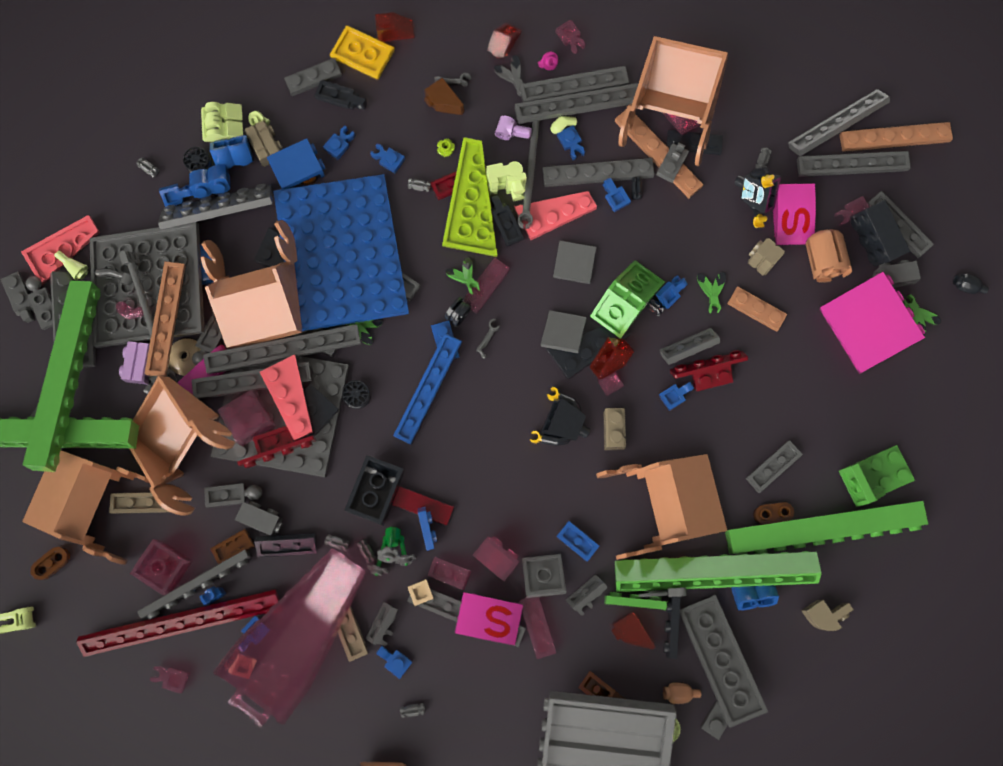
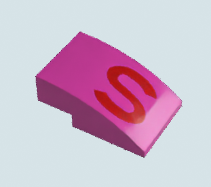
[773,184,816,245]
[455,592,523,645]

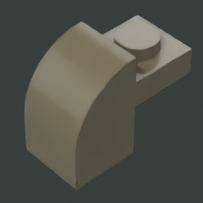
[801,600,853,631]

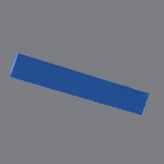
[393,333,462,445]

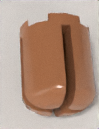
[805,229,852,282]

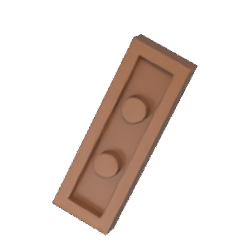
[727,286,787,332]

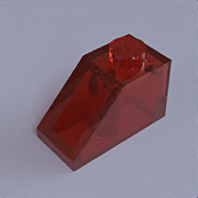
[375,12,414,41]
[487,23,522,58]
[590,338,634,380]
[611,612,655,649]

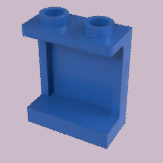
[267,139,326,189]

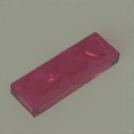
[464,258,510,314]
[519,597,556,659]

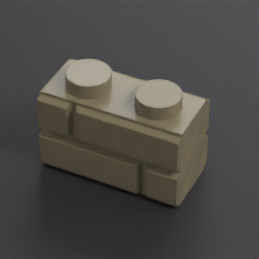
[245,121,283,167]
[748,238,785,276]
[603,408,626,450]

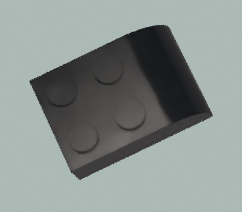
[344,455,404,526]

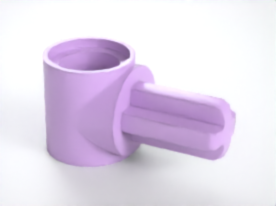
[495,116,532,140]

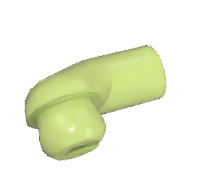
[550,116,577,134]

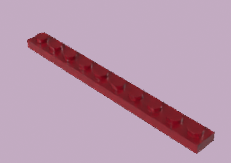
[76,589,281,657]

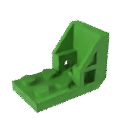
[590,260,665,339]
[839,445,915,507]

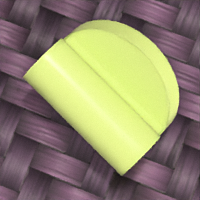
[249,111,270,126]

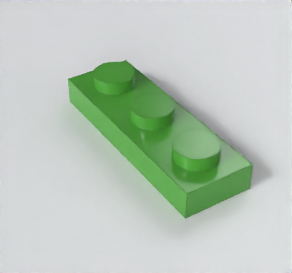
[604,592,667,610]

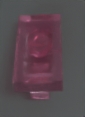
[427,557,471,590]

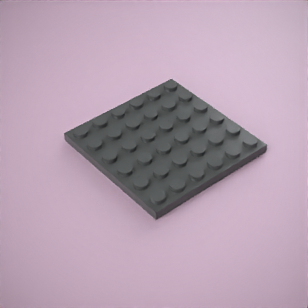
[90,222,205,348]
[211,356,349,478]

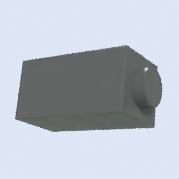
[873,260,921,288]
[235,500,283,536]

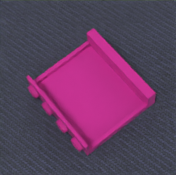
[820,272,925,374]

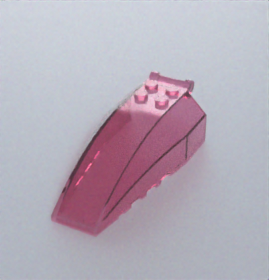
[213,548,365,728]

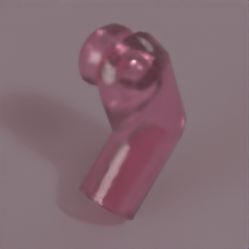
[116,301,144,320]

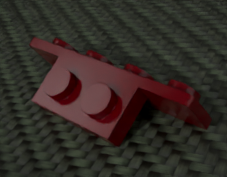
[670,350,748,391]
[237,426,317,468]

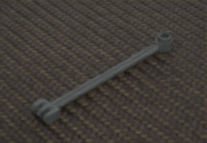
[518,120,540,229]
[119,250,177,383]

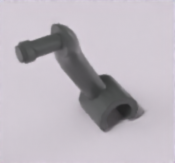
[434,73,471,87]
[95,269,132,286]
[476,319,500,359]

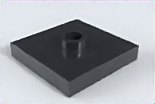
[304,384,339,436]

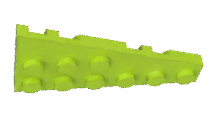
[442,137,497,257]

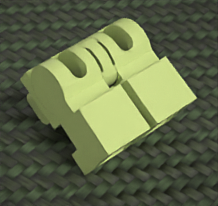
[201,102,243,143]
[486,161,527,201]

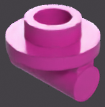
[538,52,558,71]

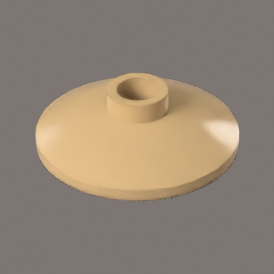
[168,339,201,376]

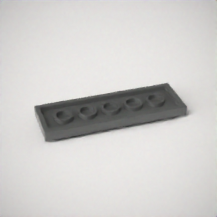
[158,184,273,230]
[680,595,768,728]

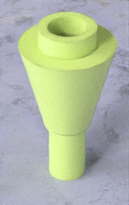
[54,250,88,280]

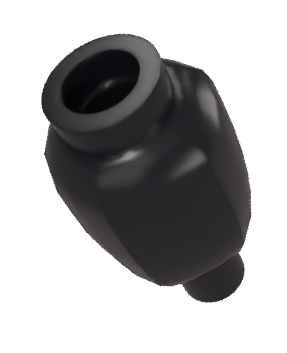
[953,274,989,294]

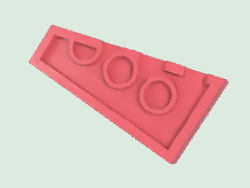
[514,191,597,240]
[21,215,100,285]
[260,354,313,441]

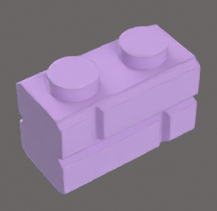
[119,341,150,385]

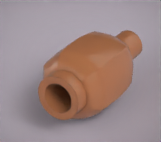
[663,683,701,704]

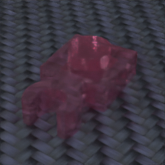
[556,20,585,54]
[835,196,869,225]
[150,666,190,694]

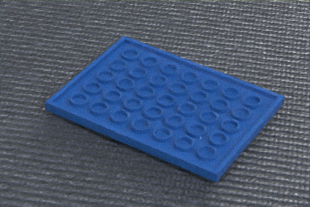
[273,174,409,331]

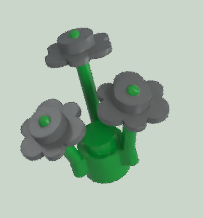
[367,527,417,576]

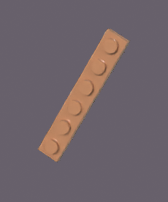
[615,110,703,199]
[840,122,953,152]
[145,262,186,377]

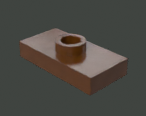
[210,529,255,565]

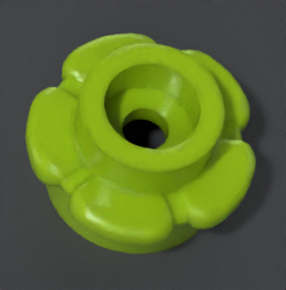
[437,139,455,157]

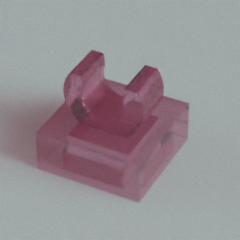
[597,370,624,396]

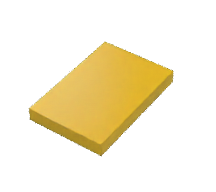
[330,25,395,80]

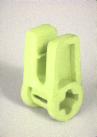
[0,607,36,633]

